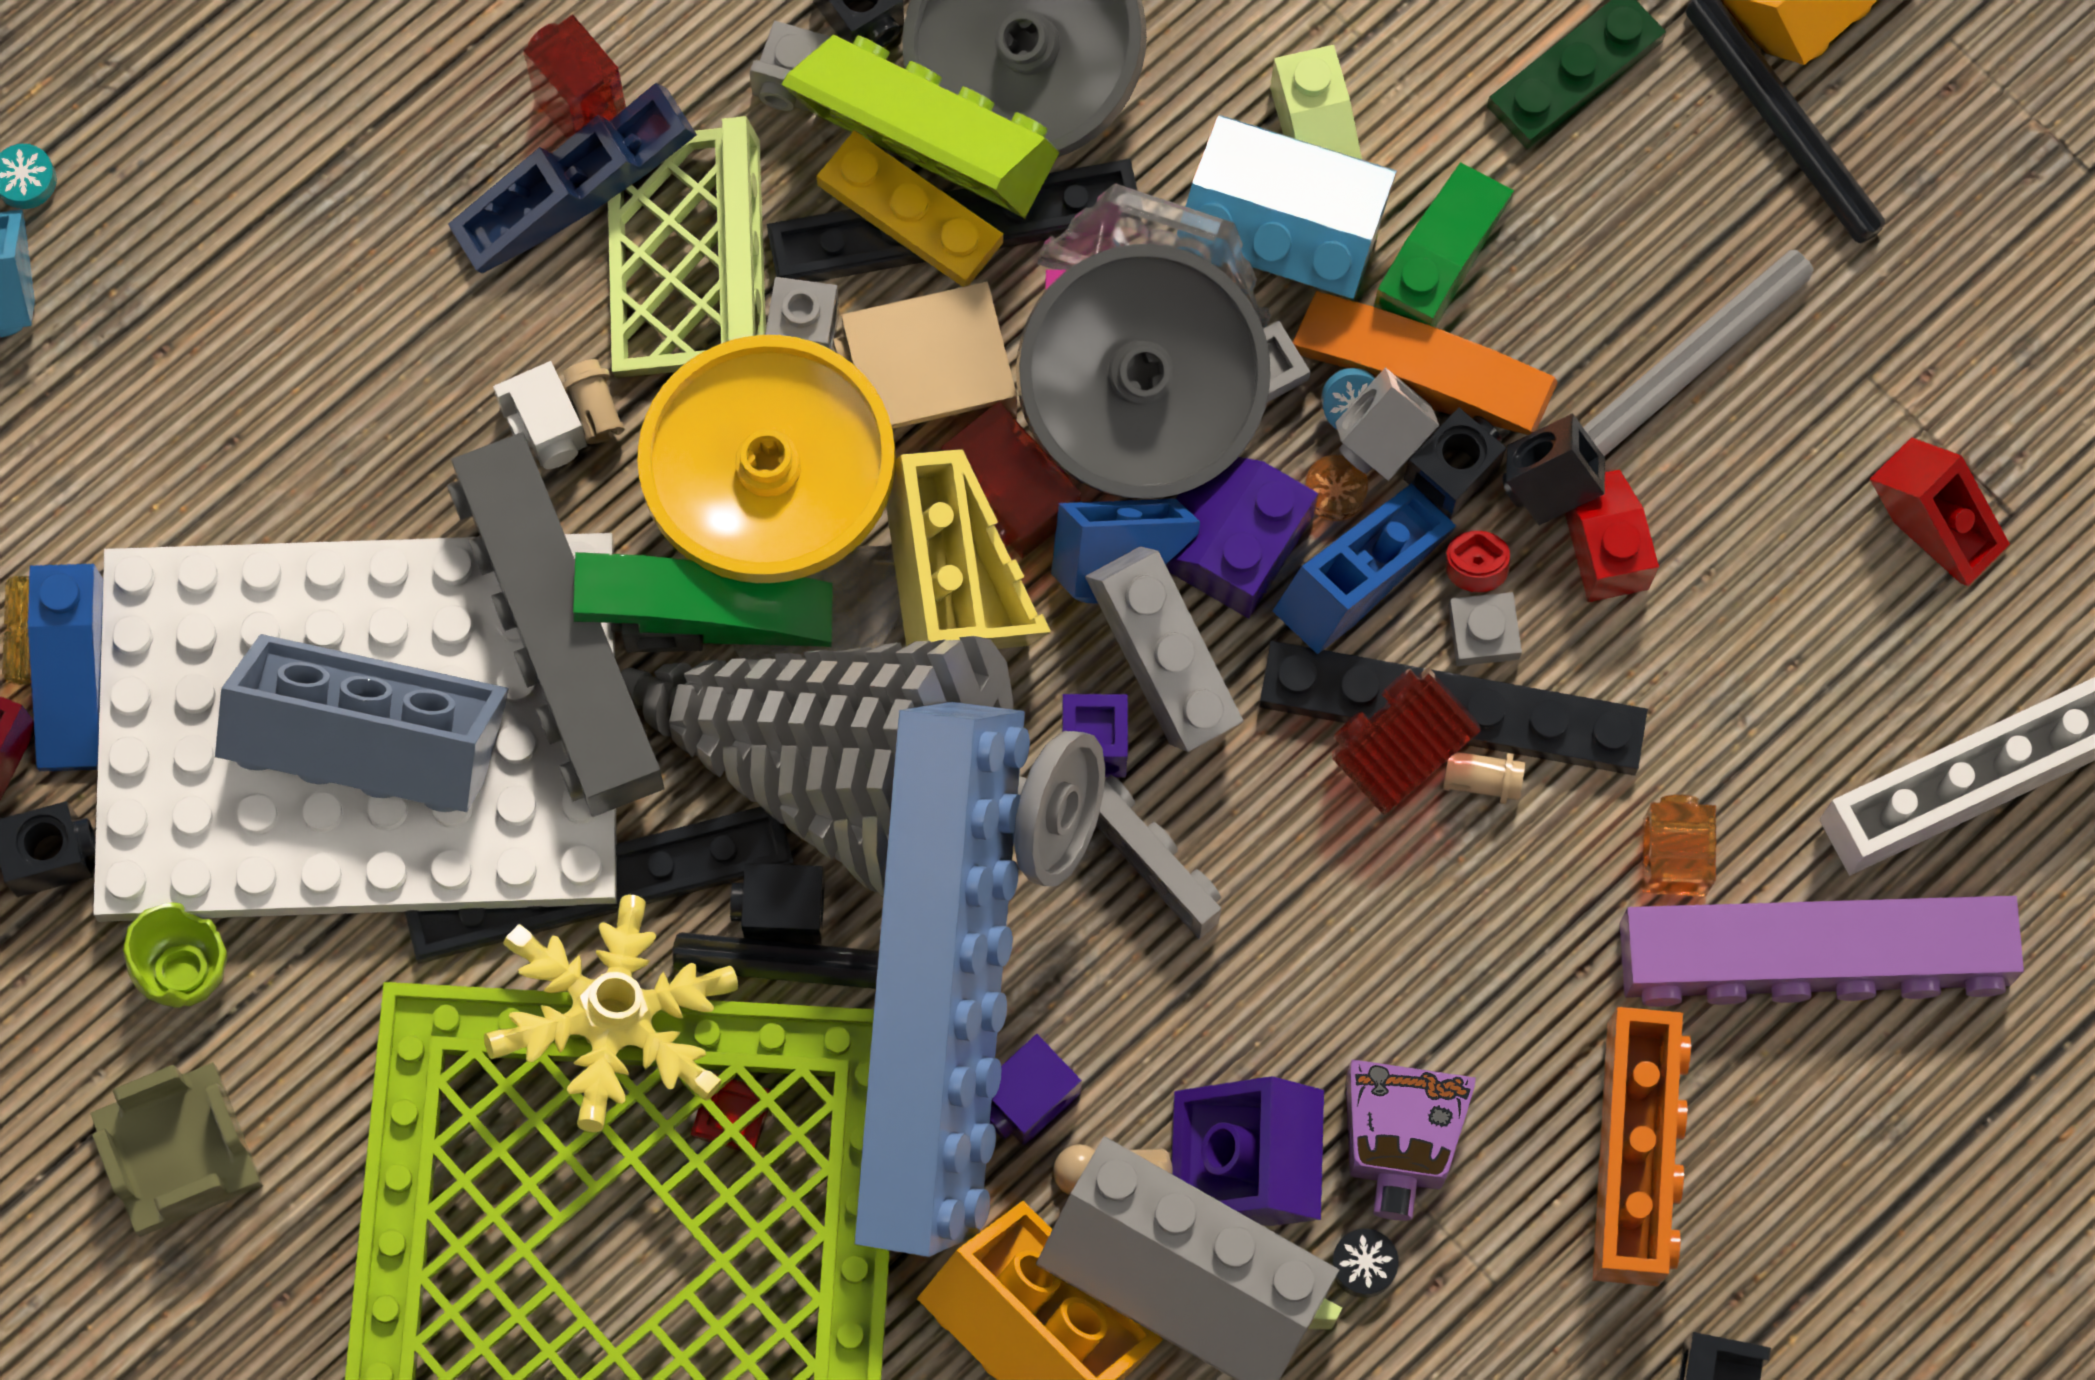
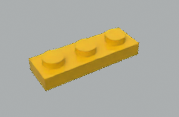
[817,130,1003,287]

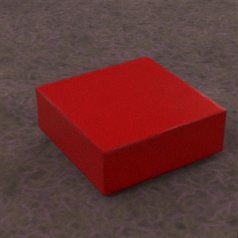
[691,1073,771,1152]

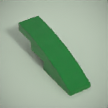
[573,552,833,647]

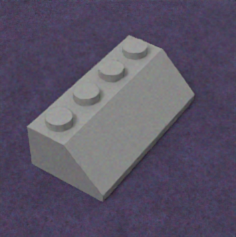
[1036,1136,1339,1380]

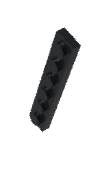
[1259,641,1648,776]

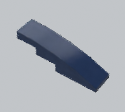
[448,83,697,274]

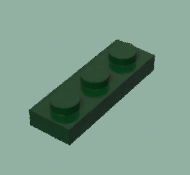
[1487,0,1666,150]

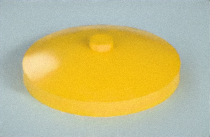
[637,335,896,583]

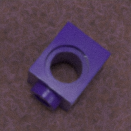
[1062,694,1128,777]
[990,1034,1082,1146]

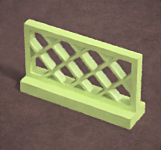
[608,116,766,378]

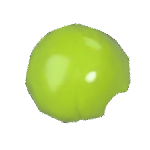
[123,902,228,1008]

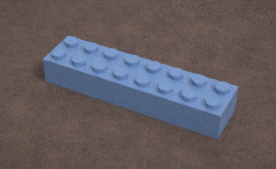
[855,702,1030,1257]

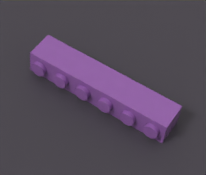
[1619,896,2024,1007]

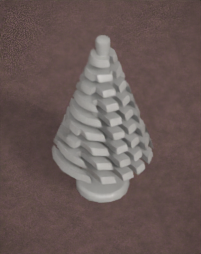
[621,636,1105,898]

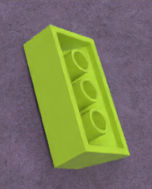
[781,35,1059,218]

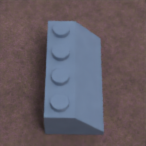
[215,634,509,812]

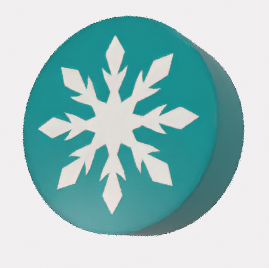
[0,144,57,209]

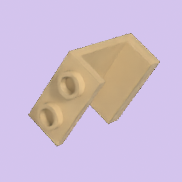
[833,281,1017,429]

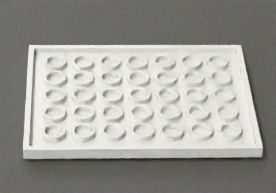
[94,533,617,922]

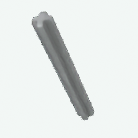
[1583,250,1814,456]

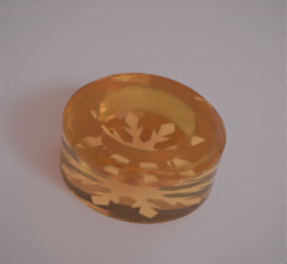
[1305,455,1368,521]

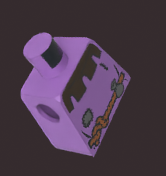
[1346,1059,1476,1221]

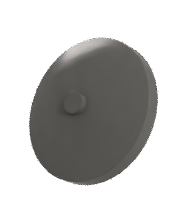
[902,0,1147,158]
[1016,244,1271,499]

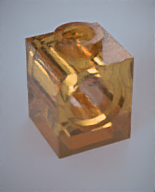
[1642,795,1716,896]

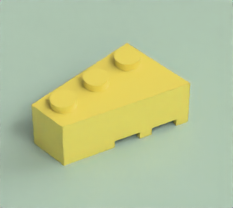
[886,449,1051,649]

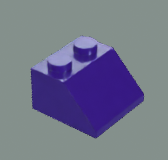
[1166,457,1318,619]
[1172,1076,1324,1226]

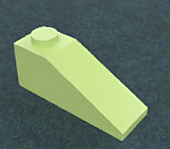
[1270,45,1378,241]

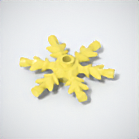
[484,895,738,1132]

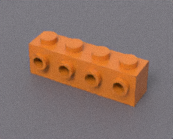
[1592,1007,1691,1287]

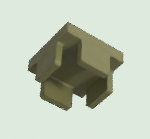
[90,1062,263,1237]

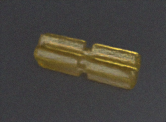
[2,576,31,685]

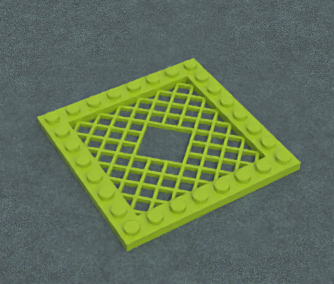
[345,982,890,1380]

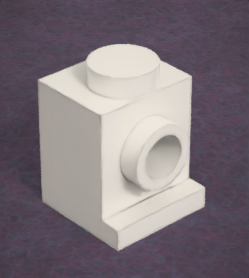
[493,361,587,469]

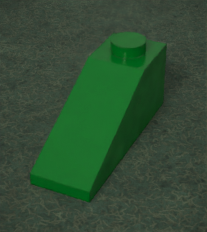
[1374,162,1514,327]

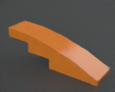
[1293,291,1558,435]

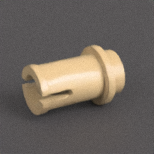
[562,359,625,444]
[1443,749,1525,804]

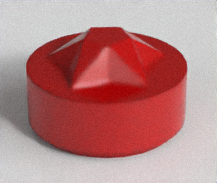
[1446,531,1510,592]

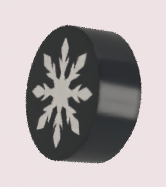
[1331,1229,1399,1298]

